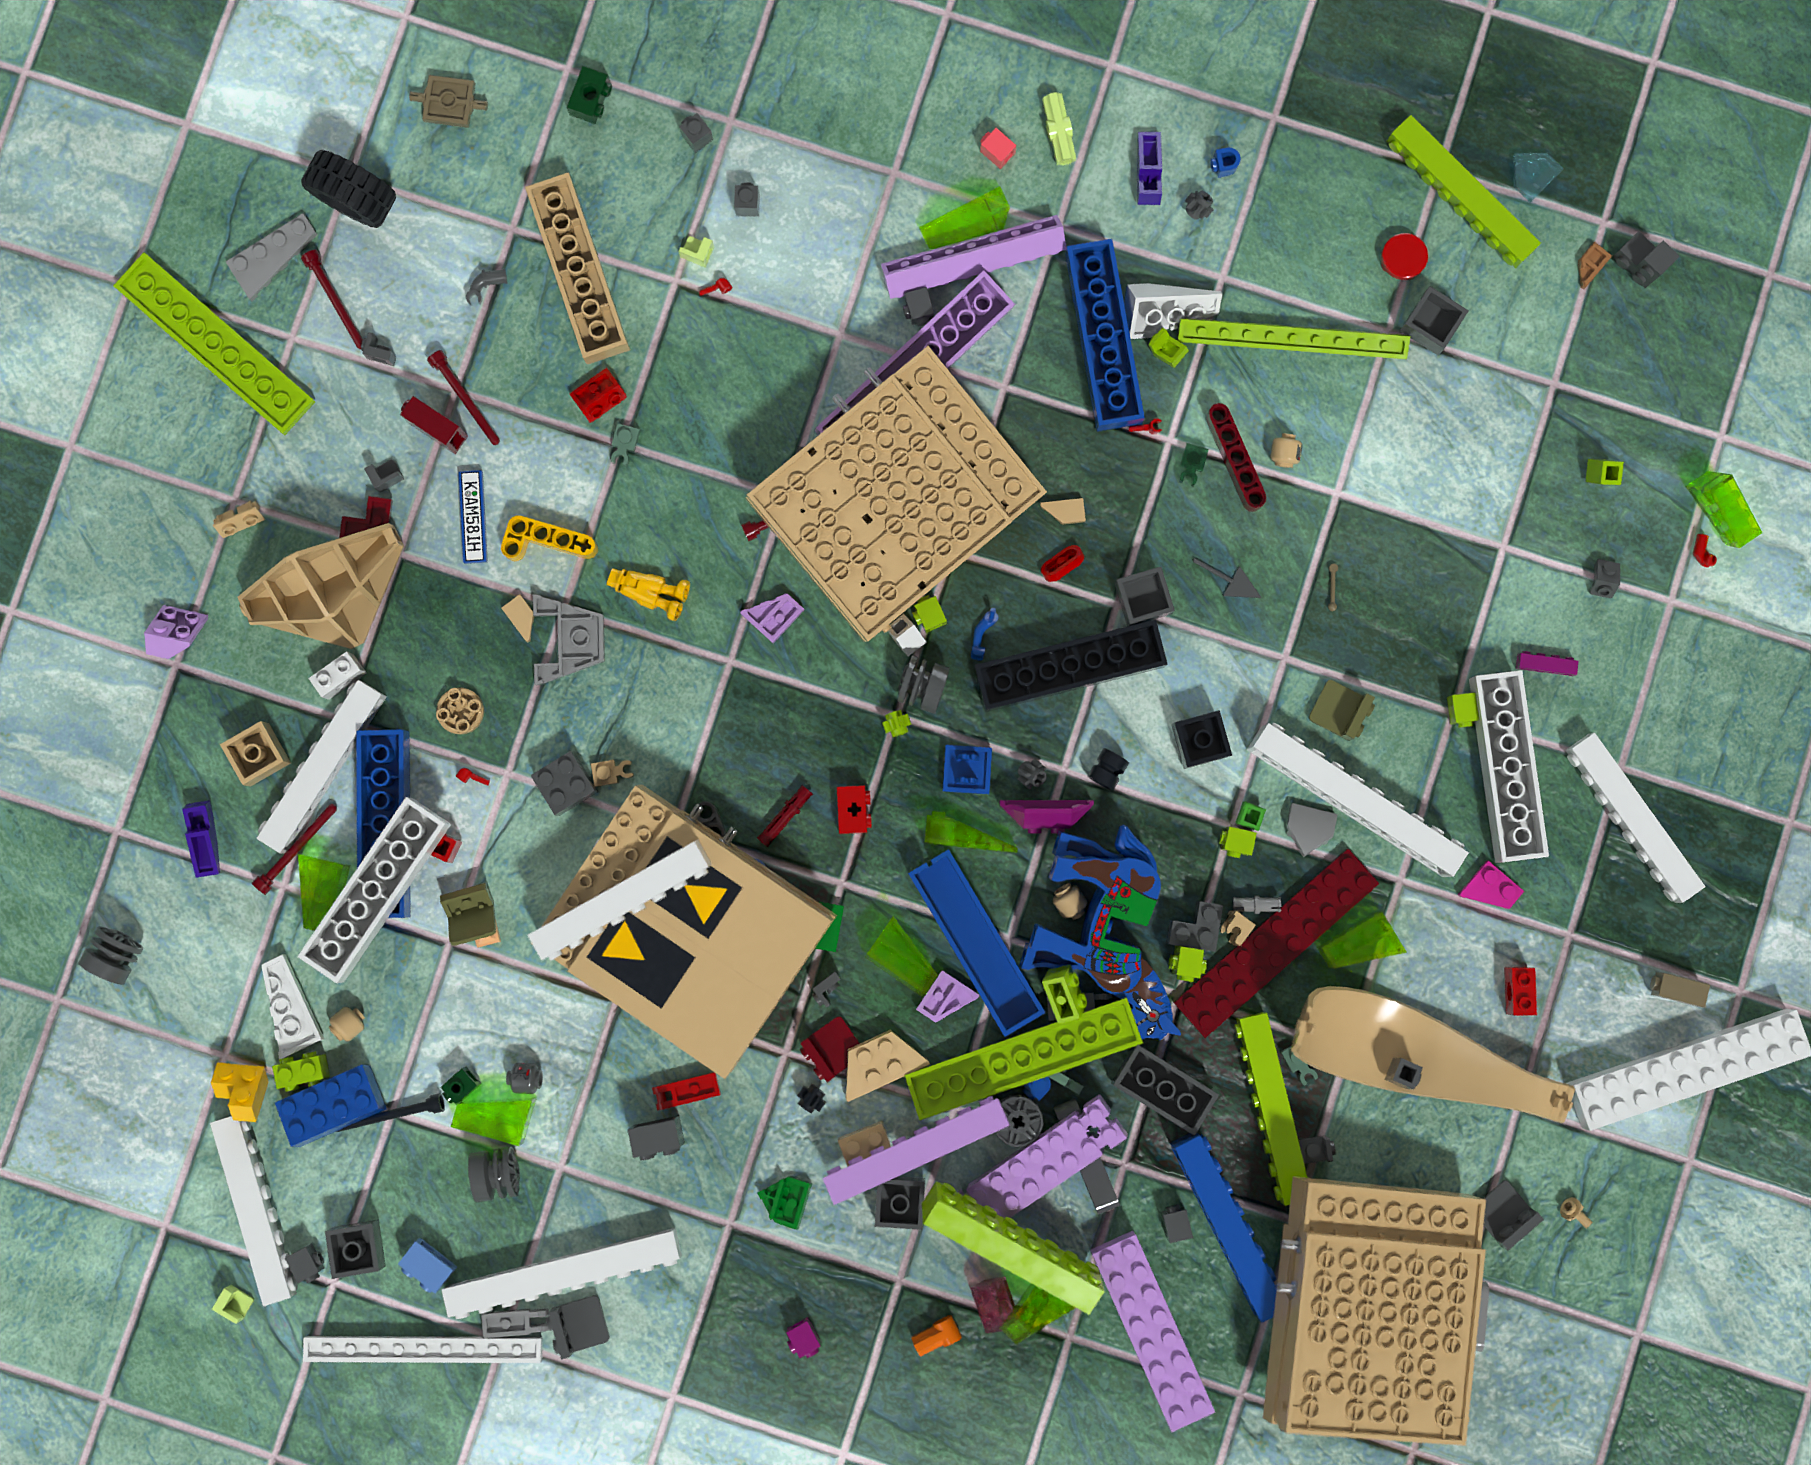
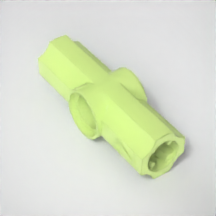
[1042,92,1076,166]

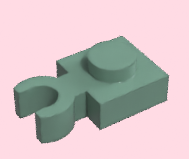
[611,423,640,467]
[1280,1045,1318,1085]
[1048,1070,1084,1094]

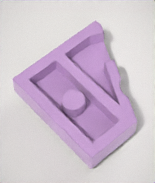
[740,594,804,644]
[916,970,980,1023]

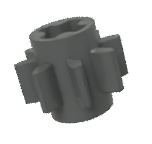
[1185,191,1214,220]
[1018,759,1047,789]

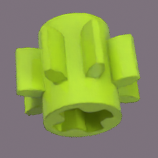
[882,710,911,737]

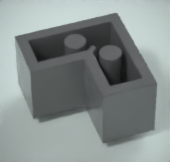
[1613,231,1680,288]
[1166,901,1223,952]

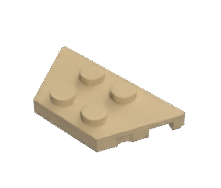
[845,1030,930,1102]

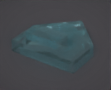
[1513,153,1564,203]

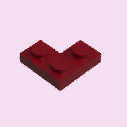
[339,496,393,538]

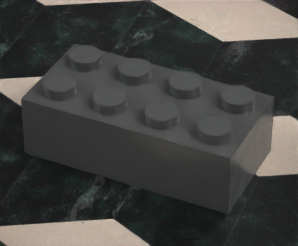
[1111,1045,1219,1136]

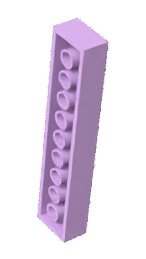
[815,271,1015,435]

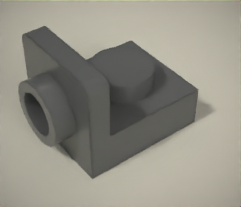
[361,332,396,366]
[812,971,841,1008]
[1298,1135,1336,1164]

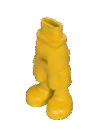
[607,568,690,621]

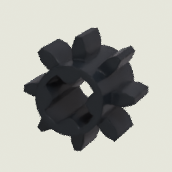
[797,1084,826,1114]

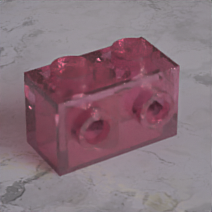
[970,1276,1021,1333]

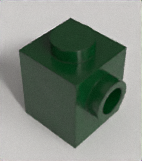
[440,1067,481,1105]

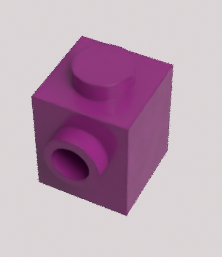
[786,1317,822,1358]

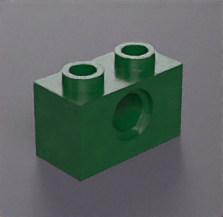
[566,66,612,124]

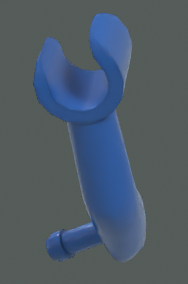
[971,608,998,661]

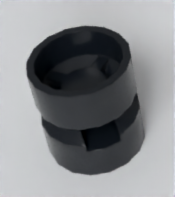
[1087,748,1129,791]

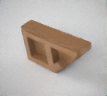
[1578,242,1612,290]

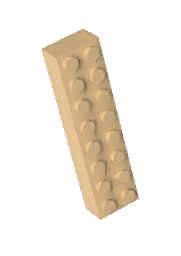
[525,172,630,365]

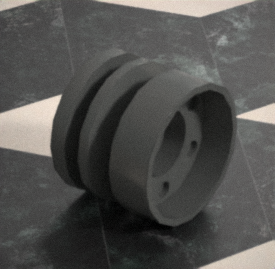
[897,655,950,714]
[78,926,143,985]
[996,1093,1043,1147]
[468,1147,520,1203]

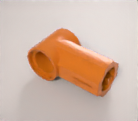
[911,1315,962,1357]

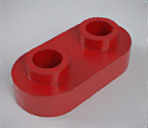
[1041,545,1084,582]

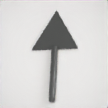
[1193,558,1262,598]

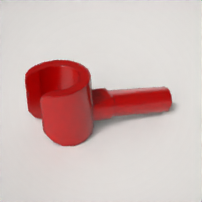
[699,278,732,296]
[1129,418,1162,435]
[456,768,490,786]

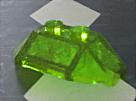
[919,186,1010,249]

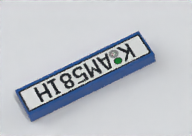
[459,470,488,564]

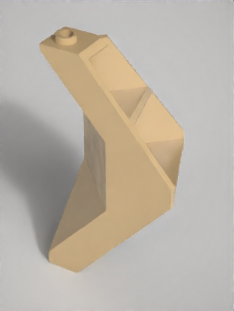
[237,523,404,649]

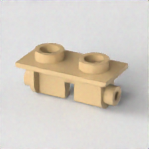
[213,501,265,538]

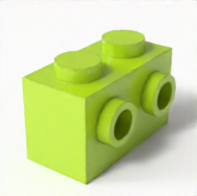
[1168,946,1206,982]
[1042,964,1087,1024]
[272,1051,330,1092]

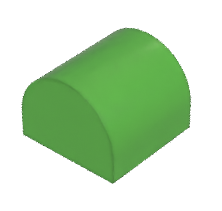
[1235,801,1266,831]

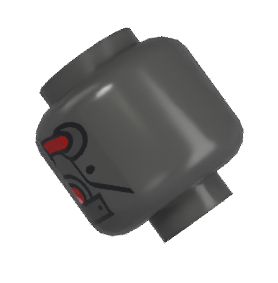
[506,1063,543,1094]

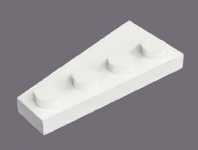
[261,954,324,1059]

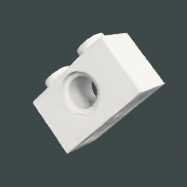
[308,651,367,700]

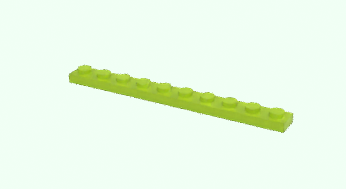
[1177,318,1410,359]

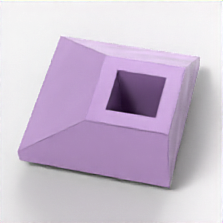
[144,605,208,659]

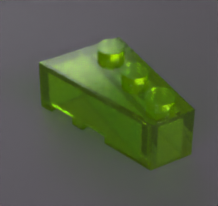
[1685,471,1762,548]
[298,854,351,931]
[1317,912,1407,968]
[865,916,938,997]
[451,1098,537,1146]
[999,1283,1076,1345]

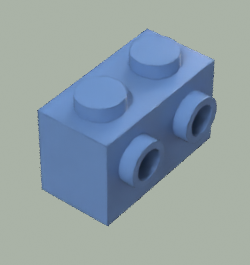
[398,1238,457,1293]

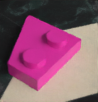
[1458,861,1524,909]

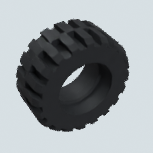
[301,150,396,228]

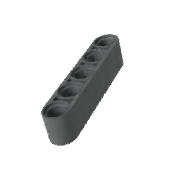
[1053,1098,1120,1215]

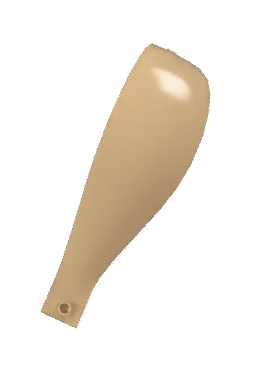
[1291,986,1575,1123]

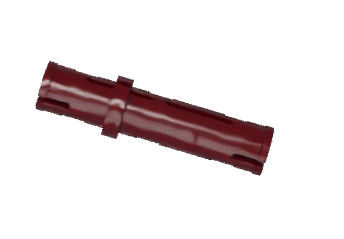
[757,785,813,847]

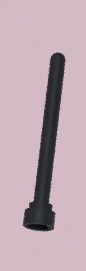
[336,1093,445,1132]

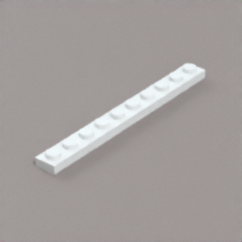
[303,1336,542,1363]

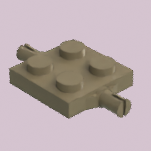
[409,75,488,128]

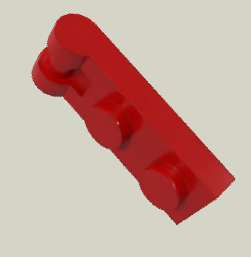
[652,1072,721,1111]

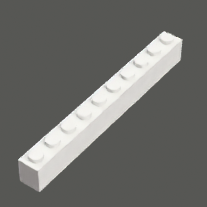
[441,1228,682,1319]

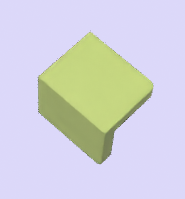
[678,236,714,268]
[211,1285,254,1324]

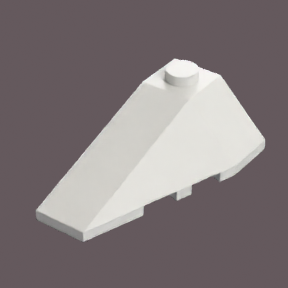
[1124,284,1222,339]

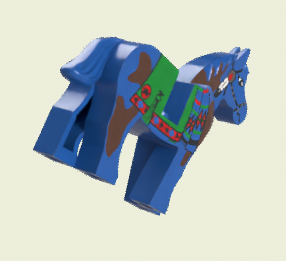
[1019,825,1181,1040]

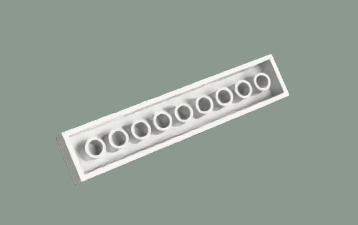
[1247,723,1469,877]
[1566,1009,1811,1131]

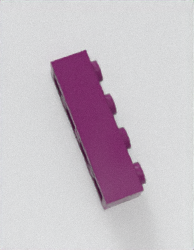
[1516,651,1579,676]

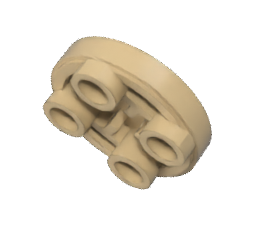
[436,688,484,734]

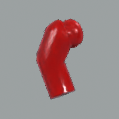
[1693,534,1717,568]

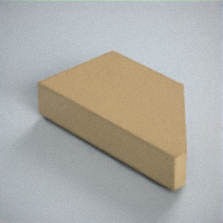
[1040,498,1086,525]
[502,594,534,643]

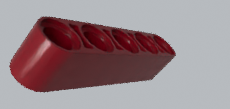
[1206,403,1267,512]

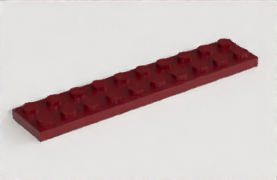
[1173,849,1379,1038]

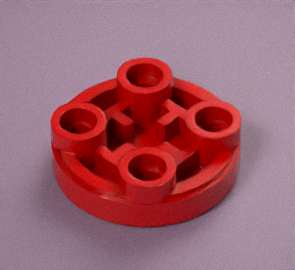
[1381,233,1428,280]

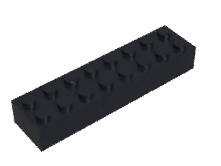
[974,619,1168,712]

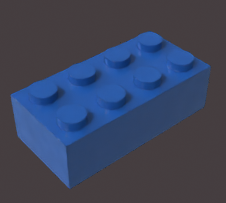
[275,1064,387,1147]

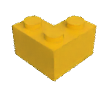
[211,1062,269,1122]

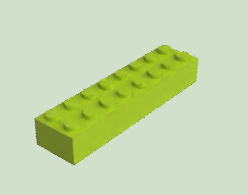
[921,1181,1105,1315]

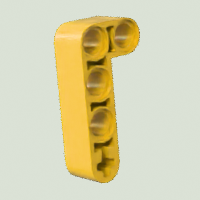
[501,515,598,562]

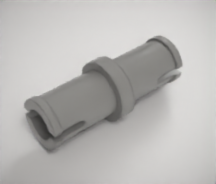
[1233,895,1281,914]

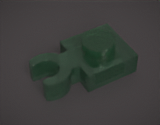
[1179,443,1209,487]

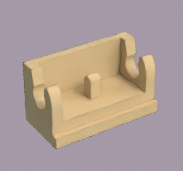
[1220,911,1256,946]

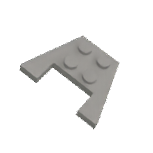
[533,595,605,685]

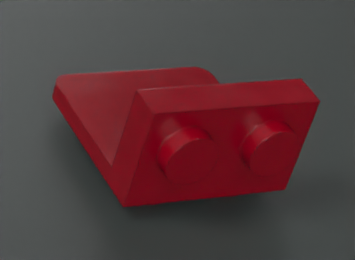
[800,1016,860,1082]

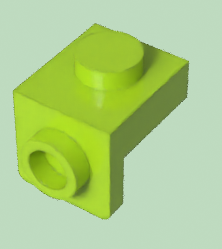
[1149,328,1189,368]

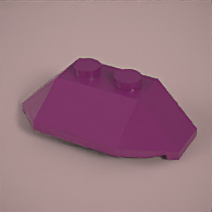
[999,800,1094,834]

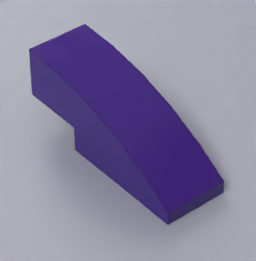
[1137,132,1162,205]
[182,800,220,878]

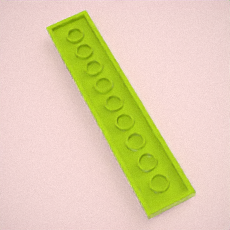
[113,252,316,435]
[905,998,1143,1121]

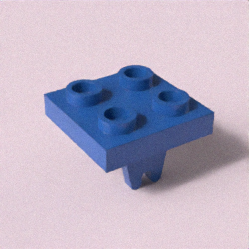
[943,745,992,795]

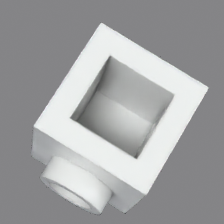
[888,614,926,656]

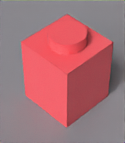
[980,128,1017,170]

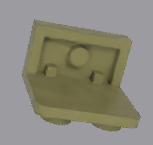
[1309,680,1375,741]
[440,883,496,946]

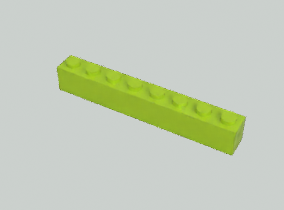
[1387,115,1541,268]
[1234,1012,1307,1206]

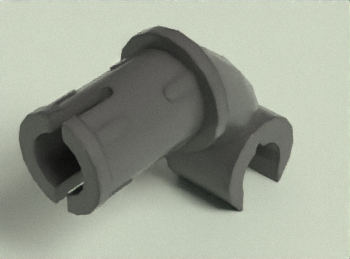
[466,269,507,306]

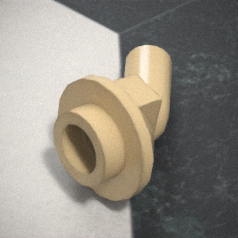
[1560,1198,1593,1229]

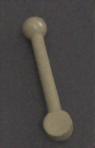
[1328,563,1338,611]

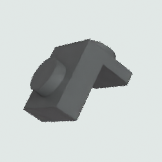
[1590,559,1620,598]

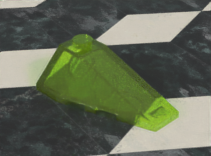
[924,811,1018,853]

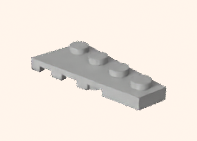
[226,214,317,301]

